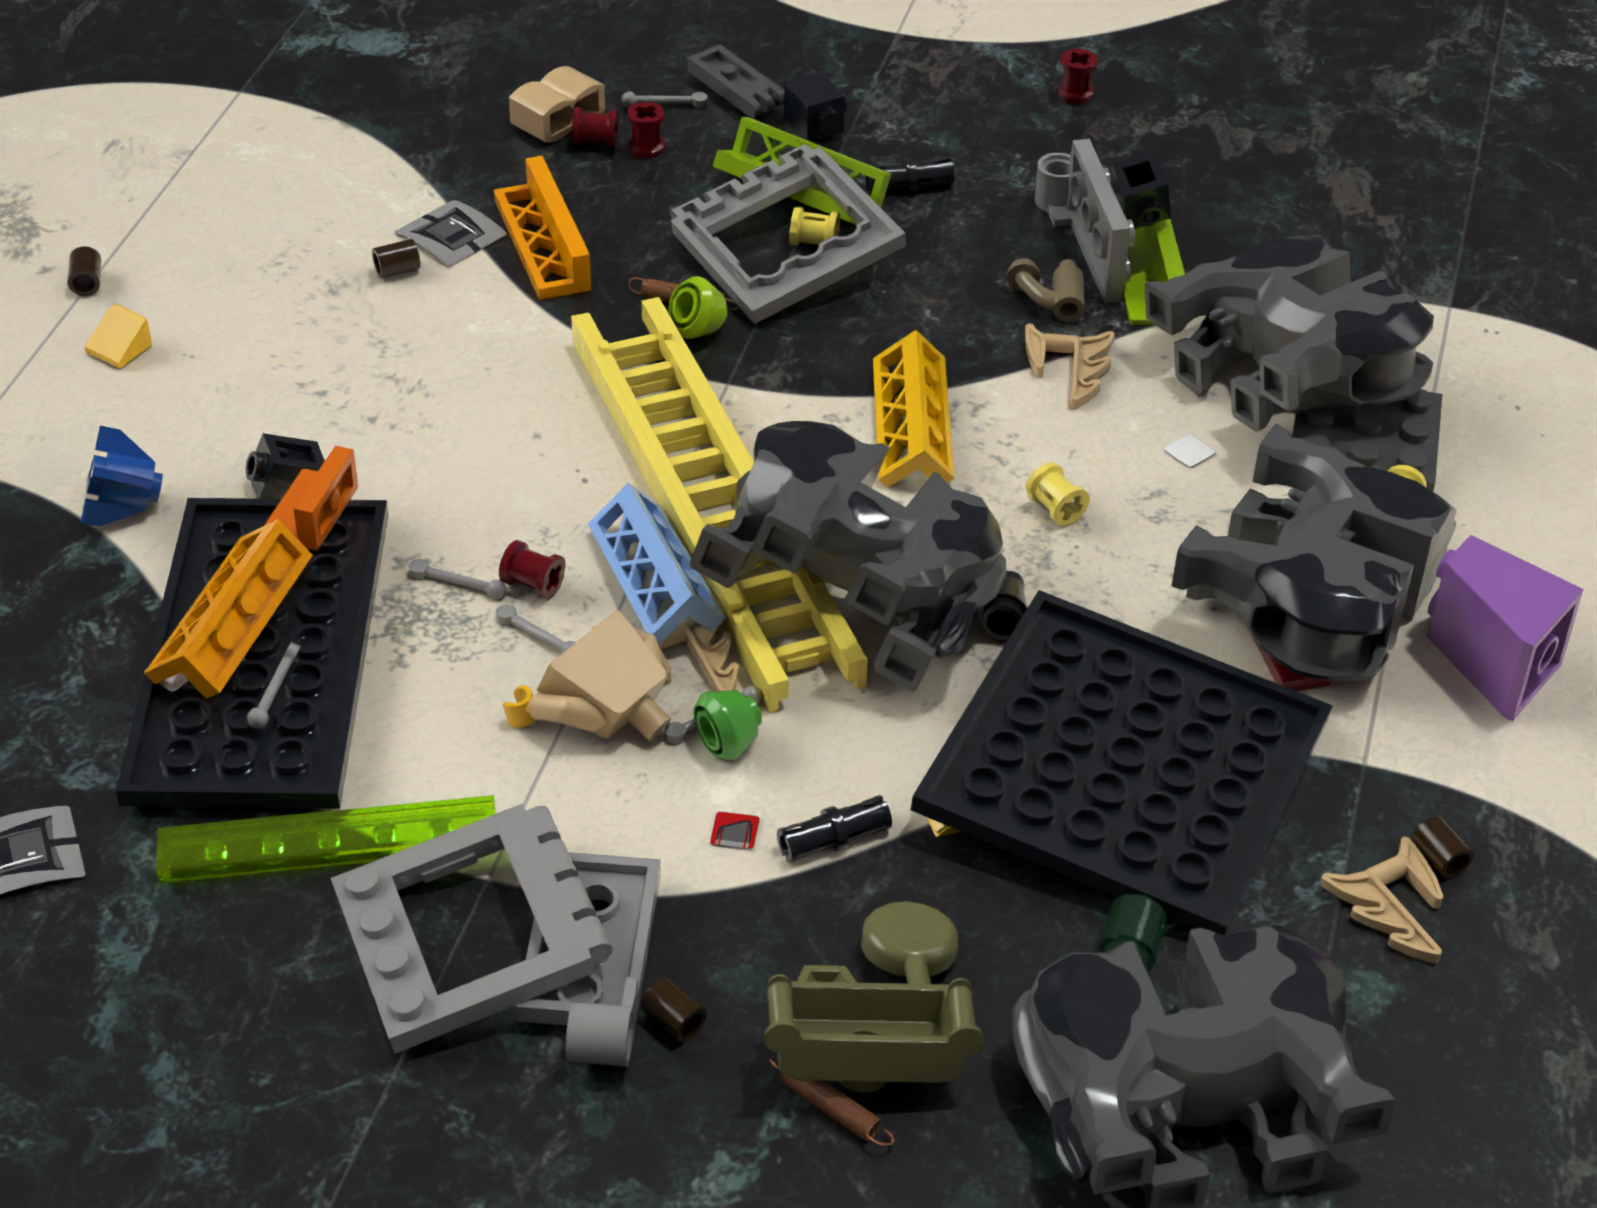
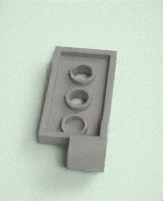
[1034,139,1135,304]
[516,852,661,1067]

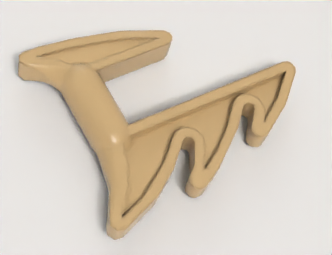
[1025,323,1115,409]
[658,619,739,691]
[1320,837,1443,964]

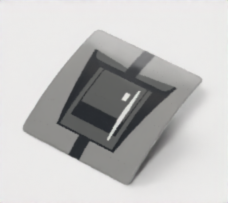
[395,200,507,267]
[0,806,85,894]

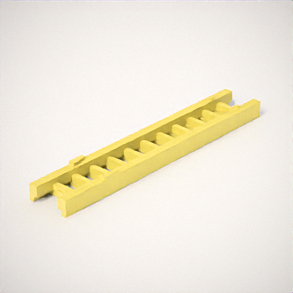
[571,297,868,713]

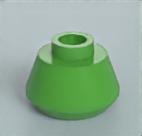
[693,690,762,761]

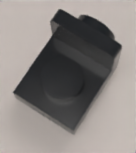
[245,433,325,499]

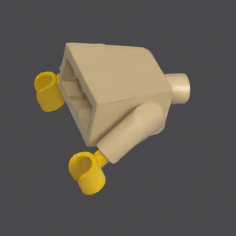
[503,609,672,741]

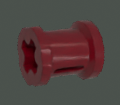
[1058,49,1098,104]
[627,102,666,158]
[572,107,619,148]
[499,540,566,599]

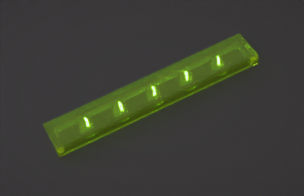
[157,795,496,883]

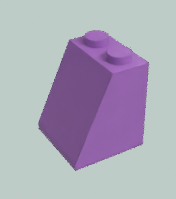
[1427,535,1584,722]

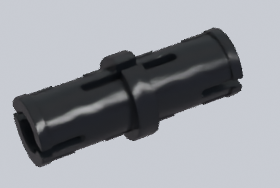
[865,157,955,194]
[777,795,892,863]

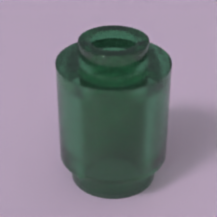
[1099,894,1167,972]

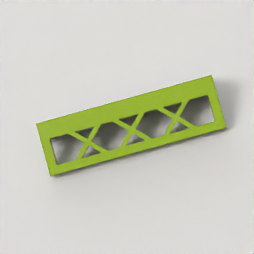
[713,117,891,225]

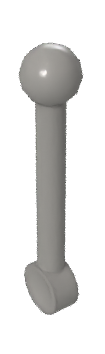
[621,91,708,108]
[409,559,507,599]
[496,604,576,654]
[247,642,301,729]
[665,686,762,745]

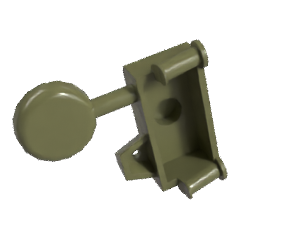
[764,901,984,1093]

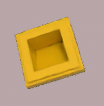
[85,304,152,369]

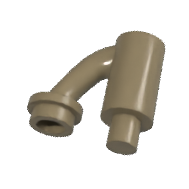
[1007,258,1085,323]

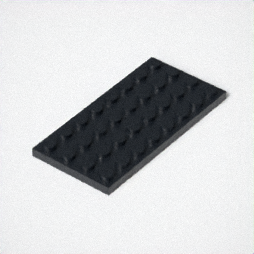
[116,498,389,809]

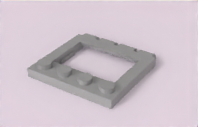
[670,144,907,324]
[331,804,612,1054]

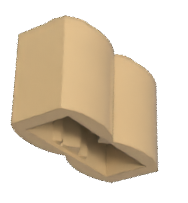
[509,66,605,142]

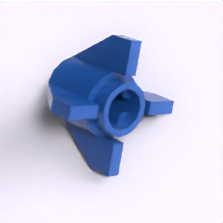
[80,425,163,527]

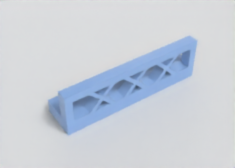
[588,482,726,645]

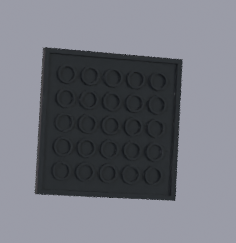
[910,590,1333,935]

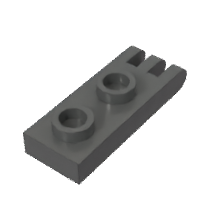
[687,44,784,118]

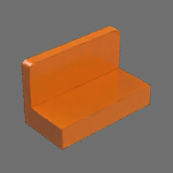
[264,446,358,551]

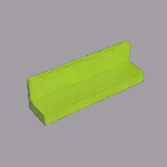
[1123,219,1185,325]

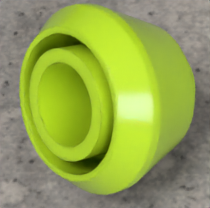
[668,276,727,339]

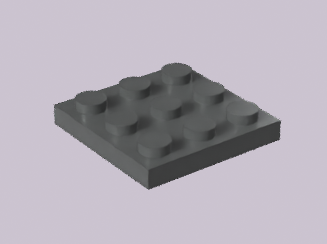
[1292,389,1443,491]

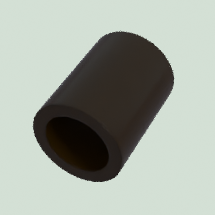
[372,238,421,279]
[67,246,102,296]
[1411,816,1474,879]
[640,977,707,1042]

